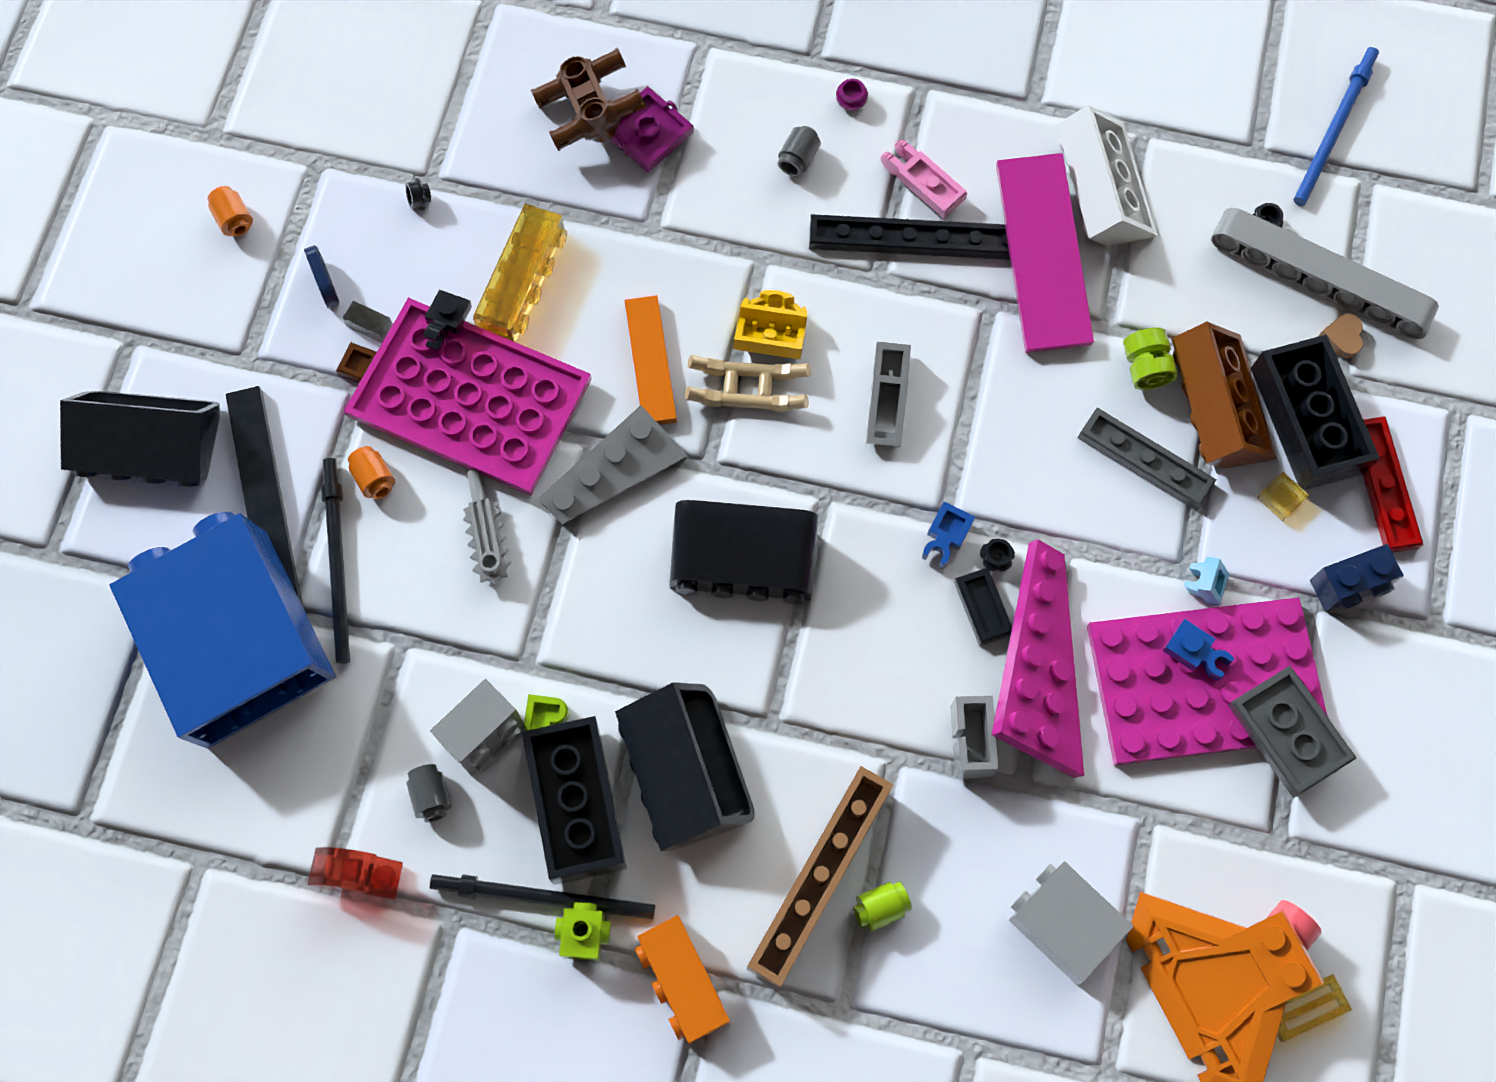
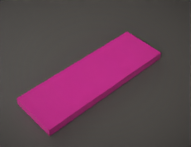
[996,153,1094,353]

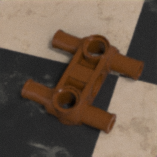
[531,47,647,151]

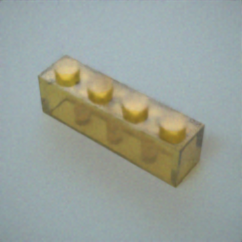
[473,203,567,342]

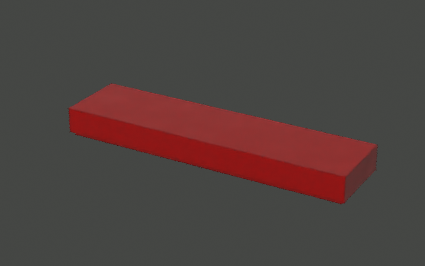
[1362,416,1424,553]

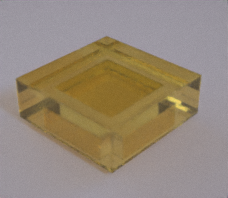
[1257,472,1309,521]

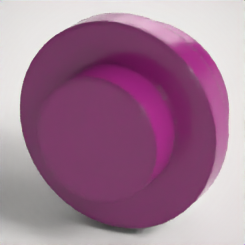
[836,78,868,111]

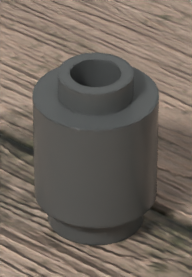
[777,126,821,177]
[406,764,452,823]

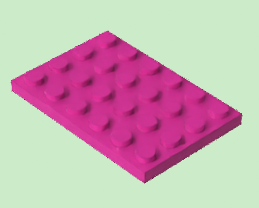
[344,297,592,496]
[1087,597,1328,766]

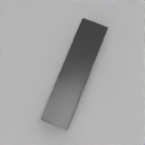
[1077,407,1217,511]

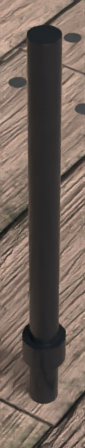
[321,458,350,664]
[429,874,656,920]

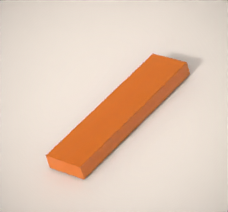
[624,295,677,425]

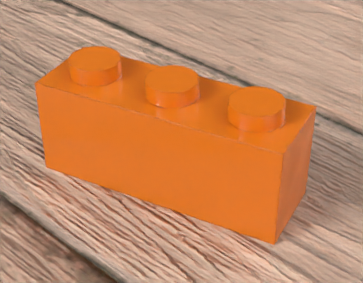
[634,915,730,1045]

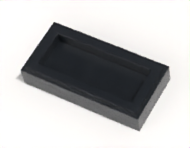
[954,567,1012,646]

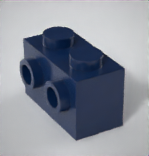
[1309,544,1404,612]

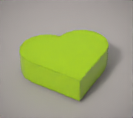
[524,694,569,730]

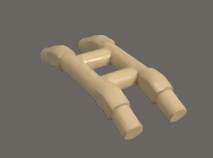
[685,355,811,412]

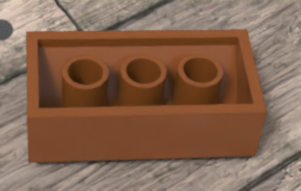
[1171,321,1277,468]

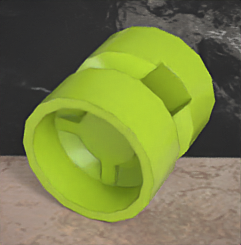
[1123,327,1178,390]

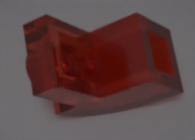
[307,847,403,900]

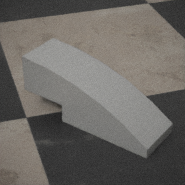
[866,341,911,447]

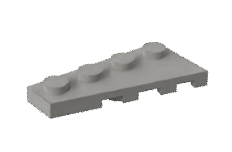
[538,405,688,525]

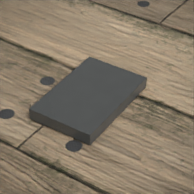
[1228,666,1357,798]

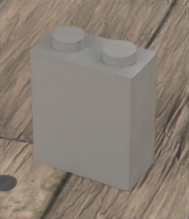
[1009,861,1134,985]

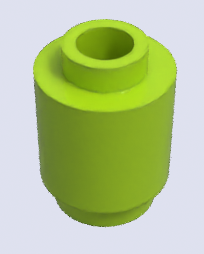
[853,882,912,932]

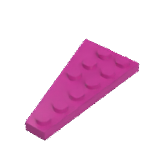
[991,539,1084,778]

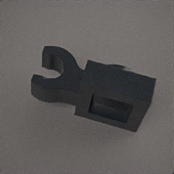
[423,289,472,351]

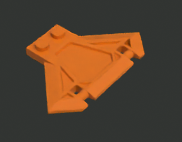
[1126,892,1324,1082]

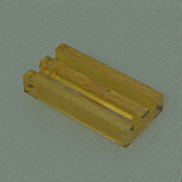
[1277,974,1352,1042]

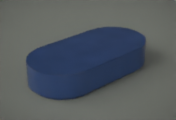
[304,245,340,308]

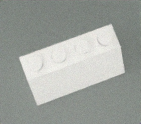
[1056,105,1158,246]

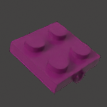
[610,86,694,173]

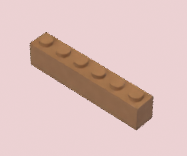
[747,766,894,989]

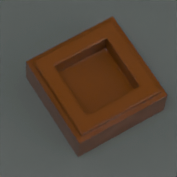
[336,342,377,383]

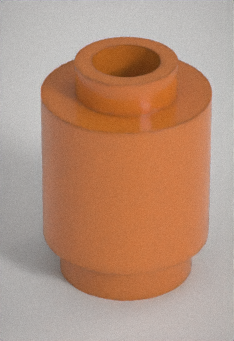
[207,186,253,237]
[348,446,395,499]

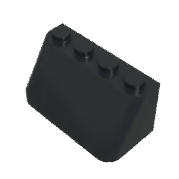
[60,391,220,487]
[669,500,819,604]
[615,682,755,852]

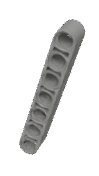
[1211,208,1439,339]

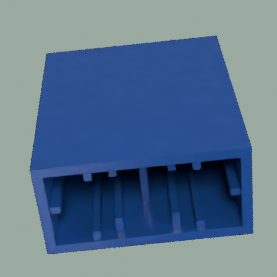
[109,512,337,749]

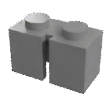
[950,696,998,779]

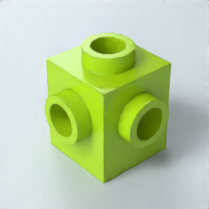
[554,902,611,961]

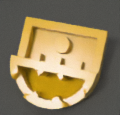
[733,290,807,360]

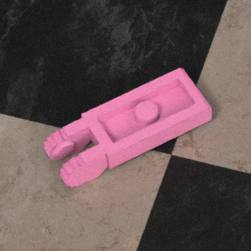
[880,139,968,219]

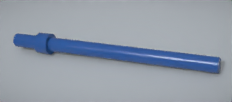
[1293,47,1379,206]

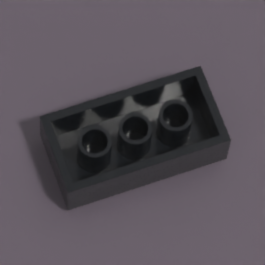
[1250,334,1380,491]
[522,716,627,885]

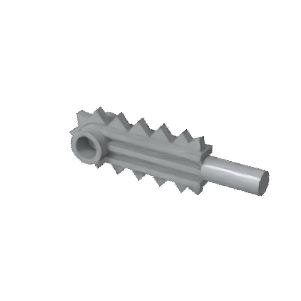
[463,469,511,585]

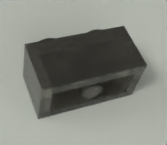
[343,301,393,343]

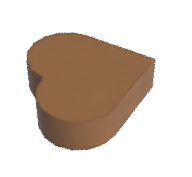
[1319,314,1363,359]

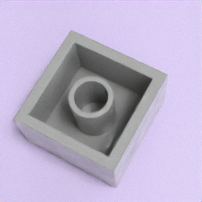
[430,678,524,777]

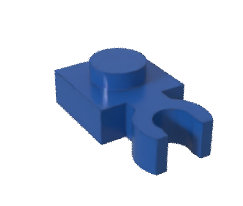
[922,501,975,568]
[1162,619,1234,680]

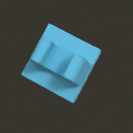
[1184,557,1229,606]

